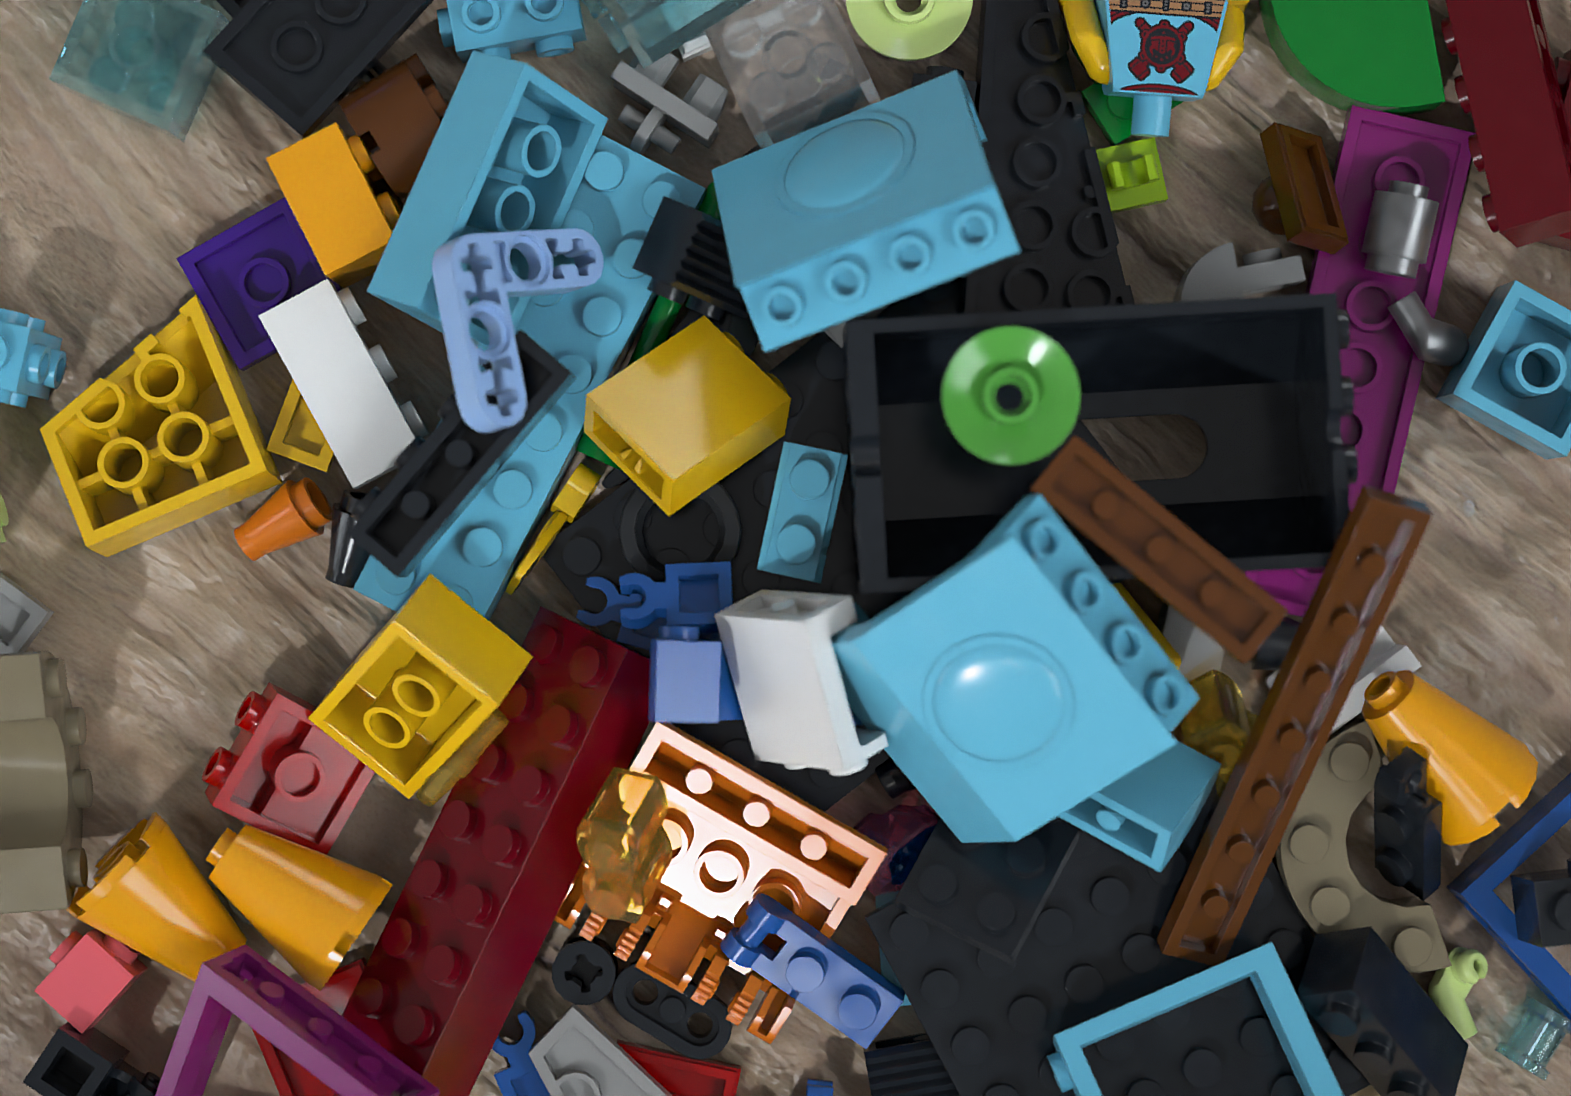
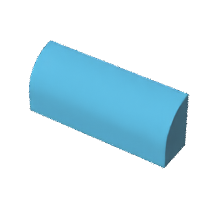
[1058,740,1221,873]

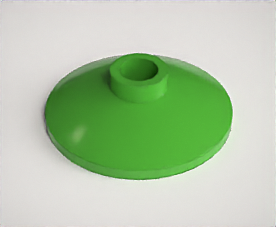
[942,326,1081,465]

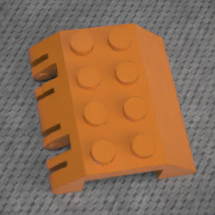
[554,722,888,1044]

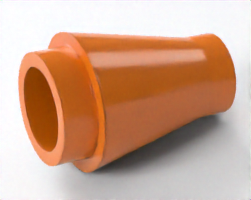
[234,477,332,561]

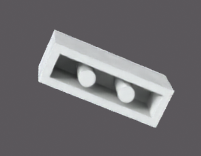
[259,279,429,489]

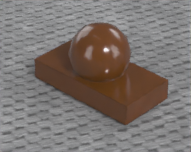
[1252,122,1349,255]

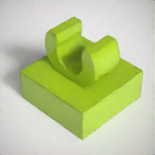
[1096,137,1168,214]

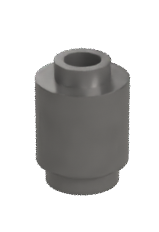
[1362,180,1439,279]

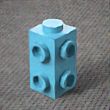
[437,0,587,63]
[0,308,66,408]

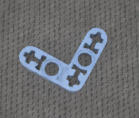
[432,228,604,433]

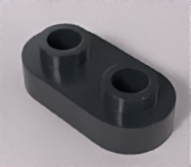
[613,960,732,1059]

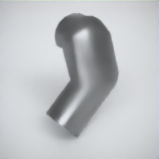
[1387,291,1469,367]

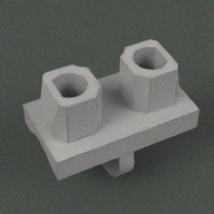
[610,40,729,155]

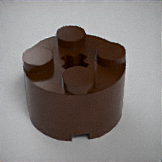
[338,53,449,205]

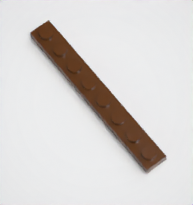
[1157,485,1433,966]

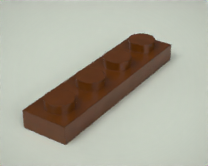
[1029,435,1289,665]

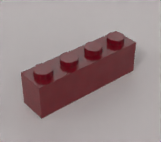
[1441,0,1571,248]

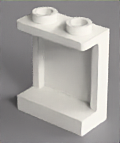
[715,589,888,776]

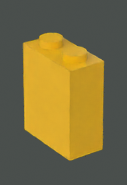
[583,315,791,516]

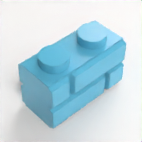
[757,441,848,583]

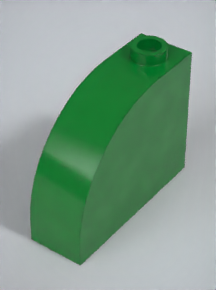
[1258,0,1446,116]

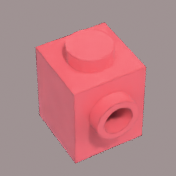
[34,929,147,1034]

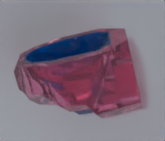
[851,804,940,896]

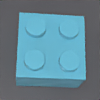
[1436,280,1571,460]

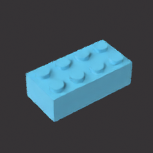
[366,51,608,350]

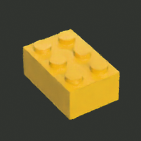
[308,574,533,799]

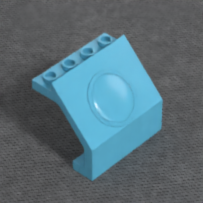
[711,70,1021,352]
[830,493,1200,843]

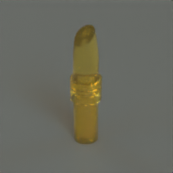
[416,709,509,807]

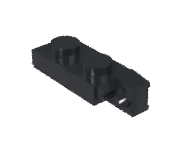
[1374,746,1442,901]

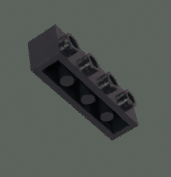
[346,329,577,577]

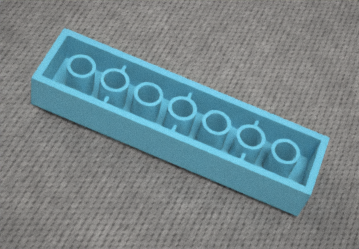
[353,134,707,621]

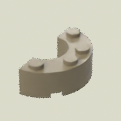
[0,651,93,914]
[1272,717,1452,973]

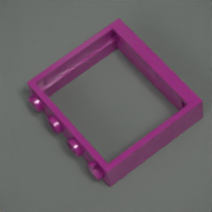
[155,944,440,1096]

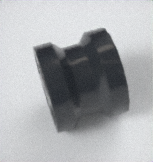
[552,936,618,1005]

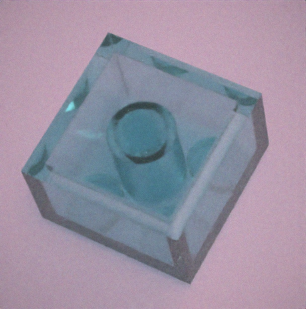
[49,0,230,142]

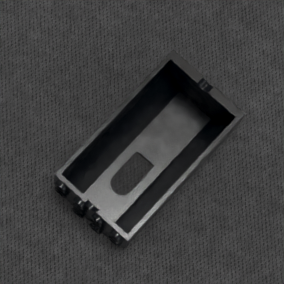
[842,293,1358,594]

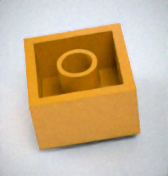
[266,123,403,288]

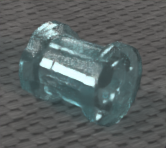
[1495,996,1571,1081]

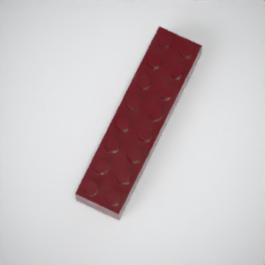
[342,606,650,1096]

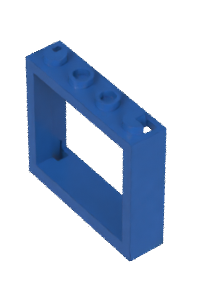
[1446,772,1571,1023]

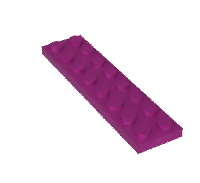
[1243,105,1476,618]

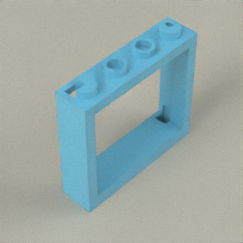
[1047,942,1344,1096]

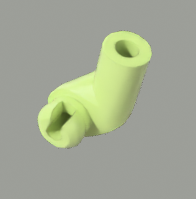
[1428,947,1488,1040]

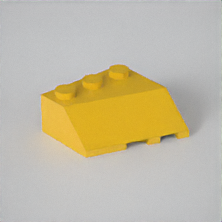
[40,295,283,557]

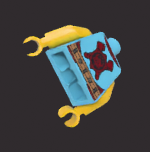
[1058,0,1250,137]

